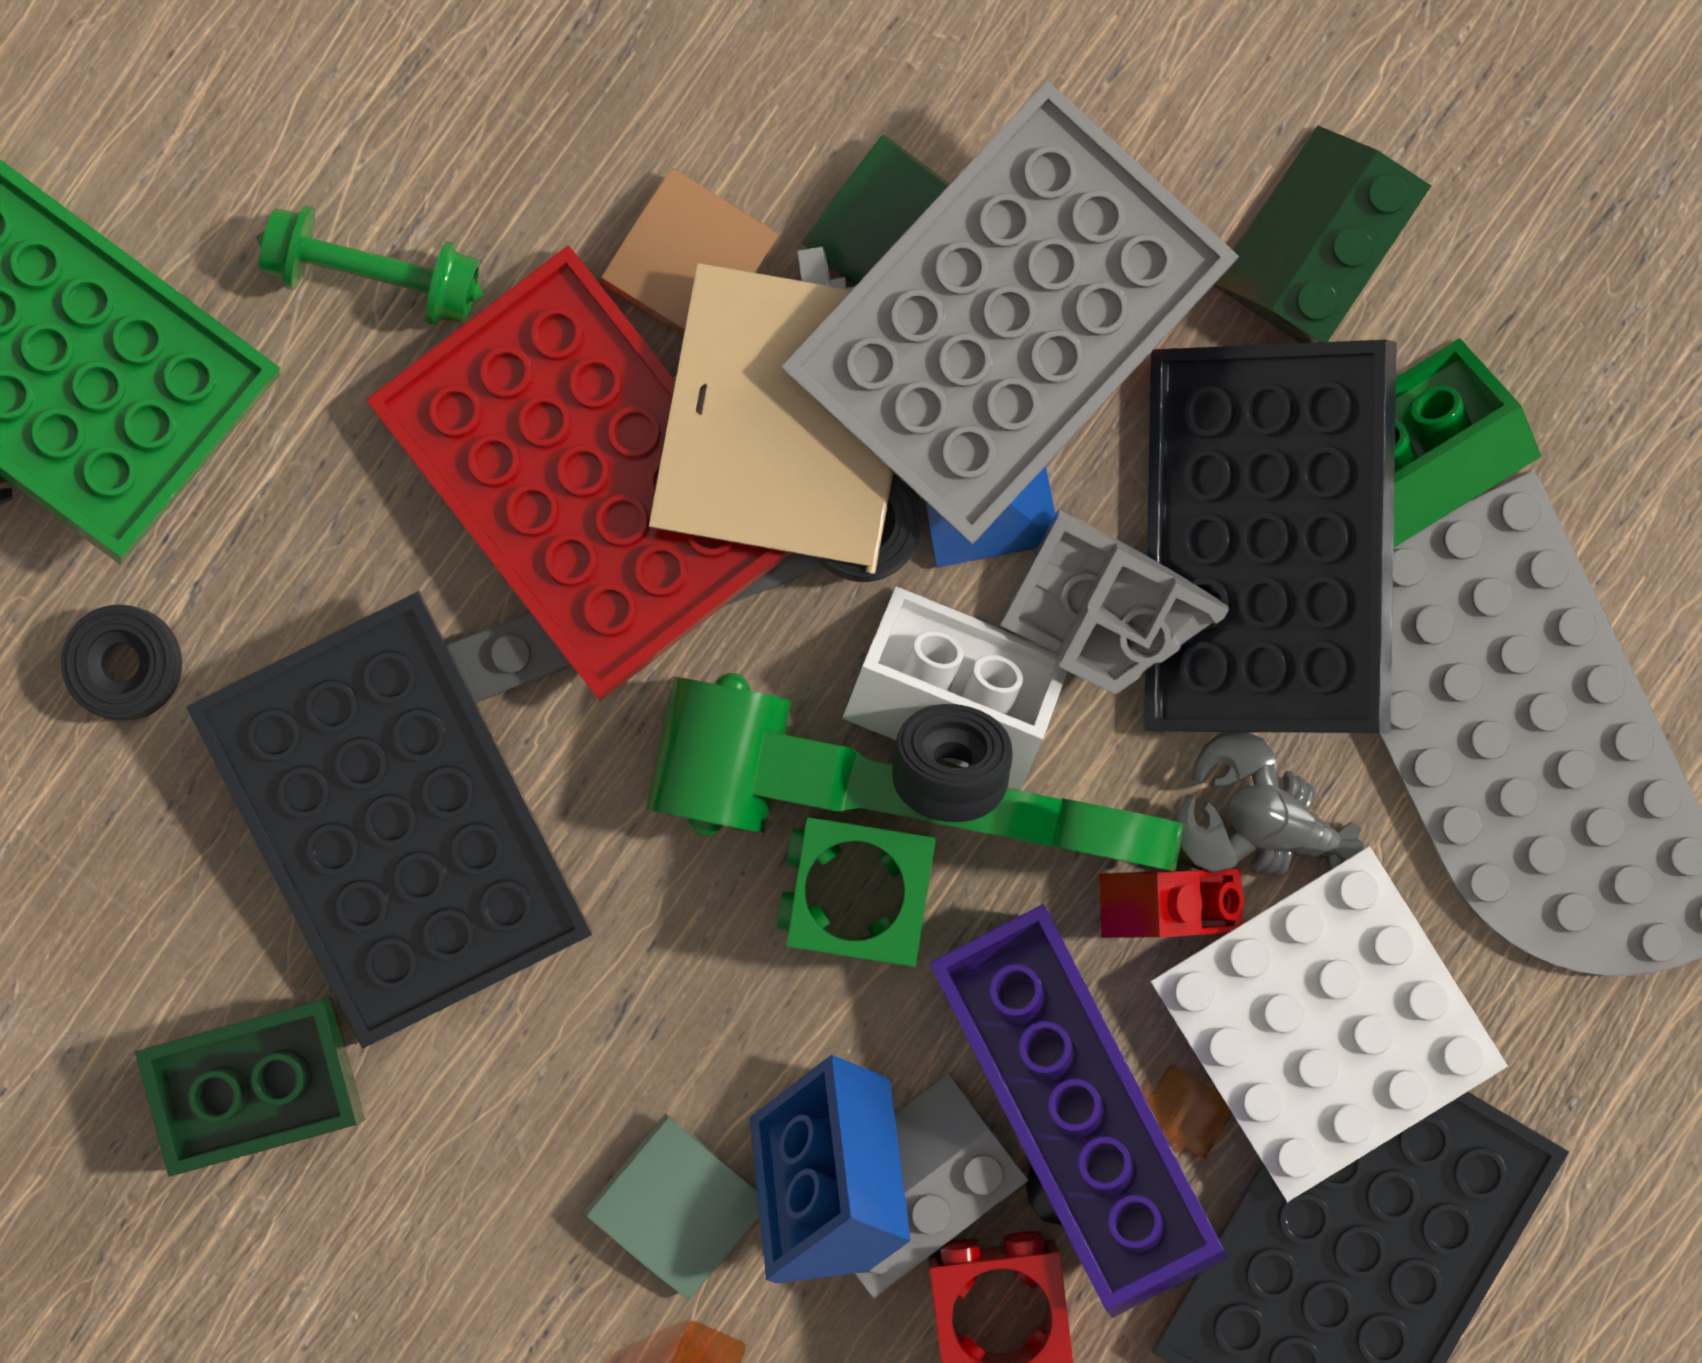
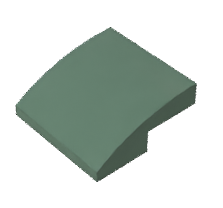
[584,1113,760,1300]

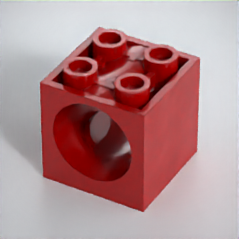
[928,1231,1074,1363]

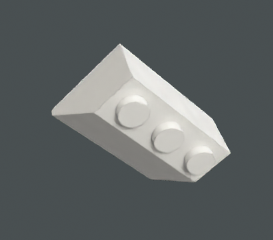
[842,586,1068,790]

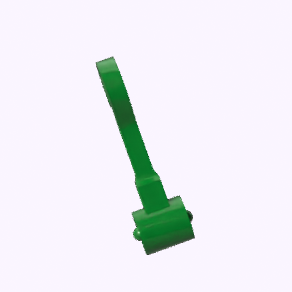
[646,673,1185,871]

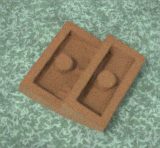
[600,168,780,335]

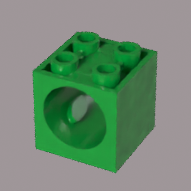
[776,817,936,967]

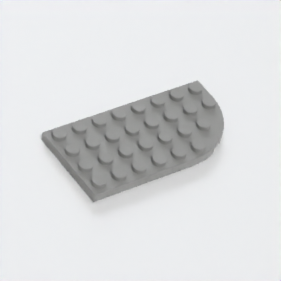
[1377,470,1702,976]

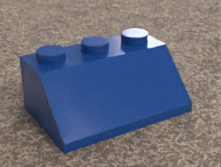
[750,1054,911,1283]

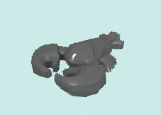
[1174,732,1364,876]

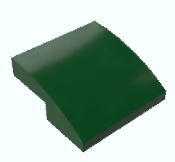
[802,135,950,284]

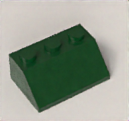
[1213,125,1431,343]

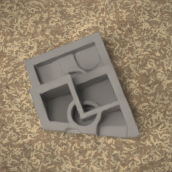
[1000,509,1229,695]

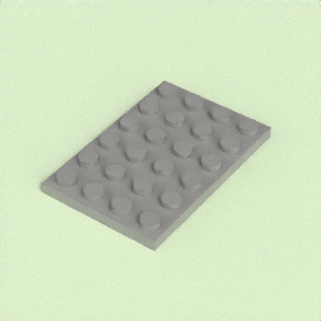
[781,80,1239,545]

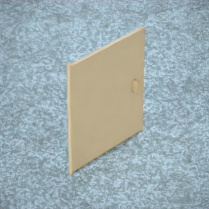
[649,263,893,574]

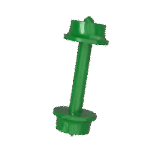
[256,206,484,326]

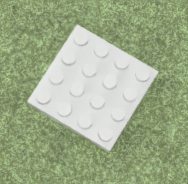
[1151,846,1508,1202]

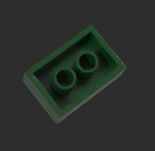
[135,997,366,1177]

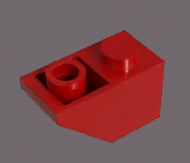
[1099,868,1244,938]

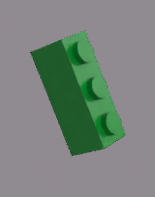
[1393,338,1542,548]

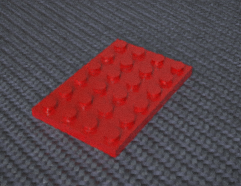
[366,245,792,702]

